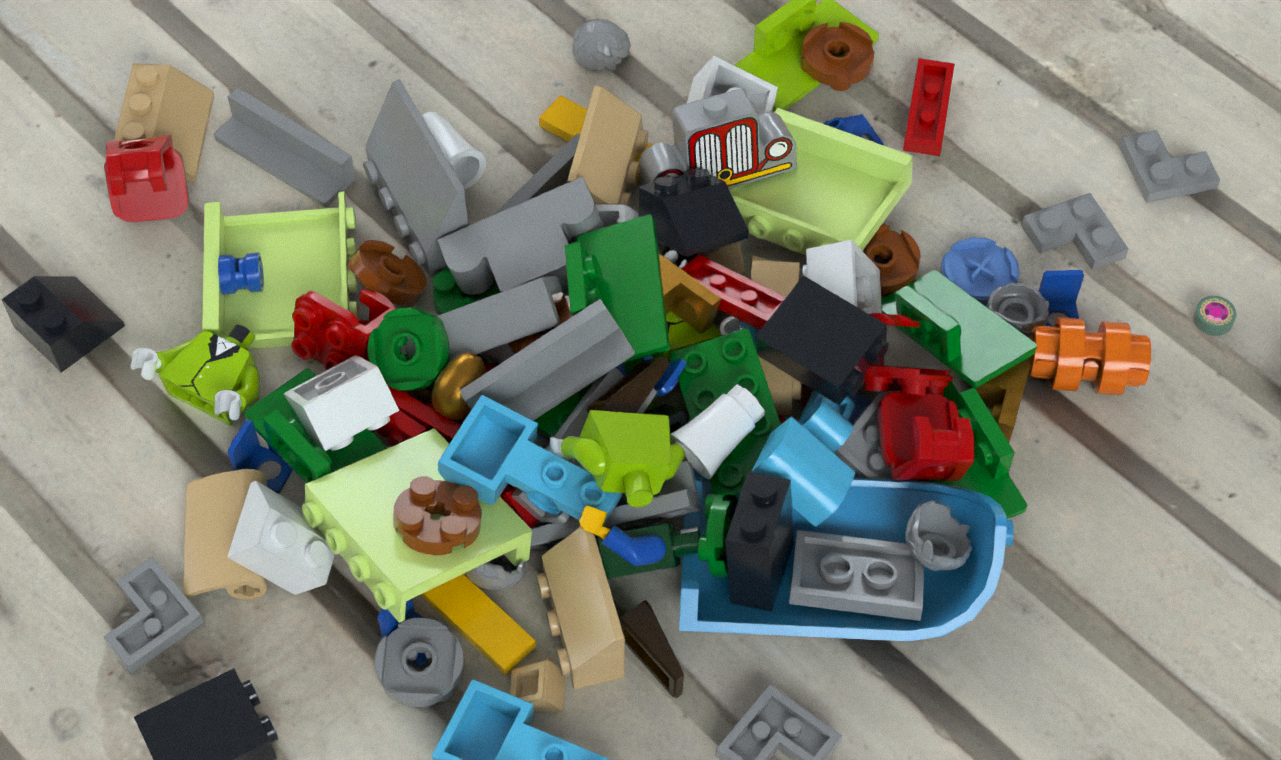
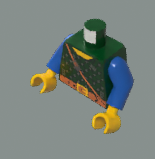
[579,506,700,579]

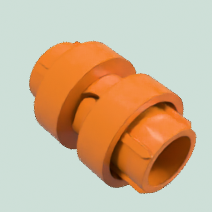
[1028,317,1151,396]

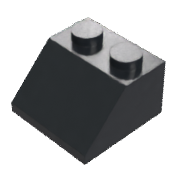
[638,168,749,257]
[1,276,125,373]

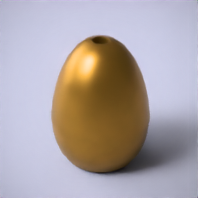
[432,352,486,420]

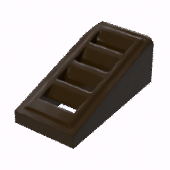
[586,357,670,413]
[620,600,684,698]

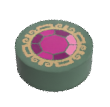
[1193,296,1236,336]

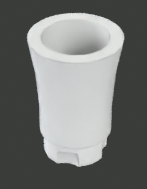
[422,112,486,189]
[670,384,765,479]

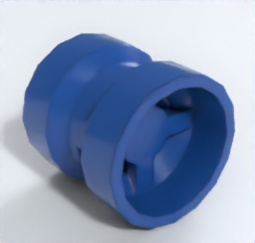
[218,252,264,295]

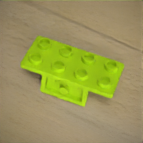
[734,0,879,112]

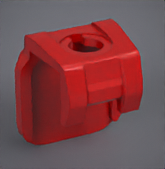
[104,135,189,222]
[291,289,396,371]
[863,313,953,395]
[877,392,974,482]

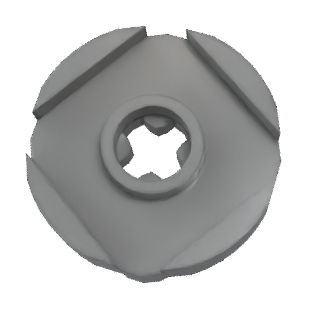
[375,618,465,707]

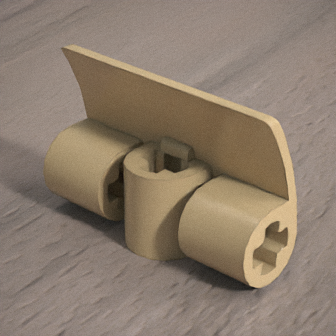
[183,469,267,599]

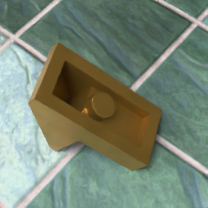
[659,254,721,334]
[975,359,1031,443]

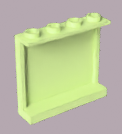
[729,108,913,255]
[202,192,359,349]
[302,428,532,623]

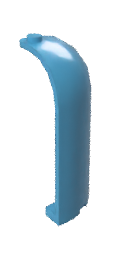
[679,470,1014,641]

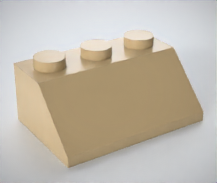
[114,63,214,182]
[567,85,649,208]
[536,527,625,689]

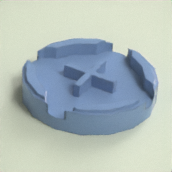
[940,237,1019,306]

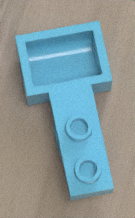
[752,390,856,527]
[438,395,622,527]
[432,679,611,760]

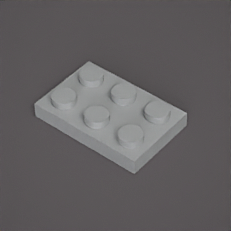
[789,530,924,621]

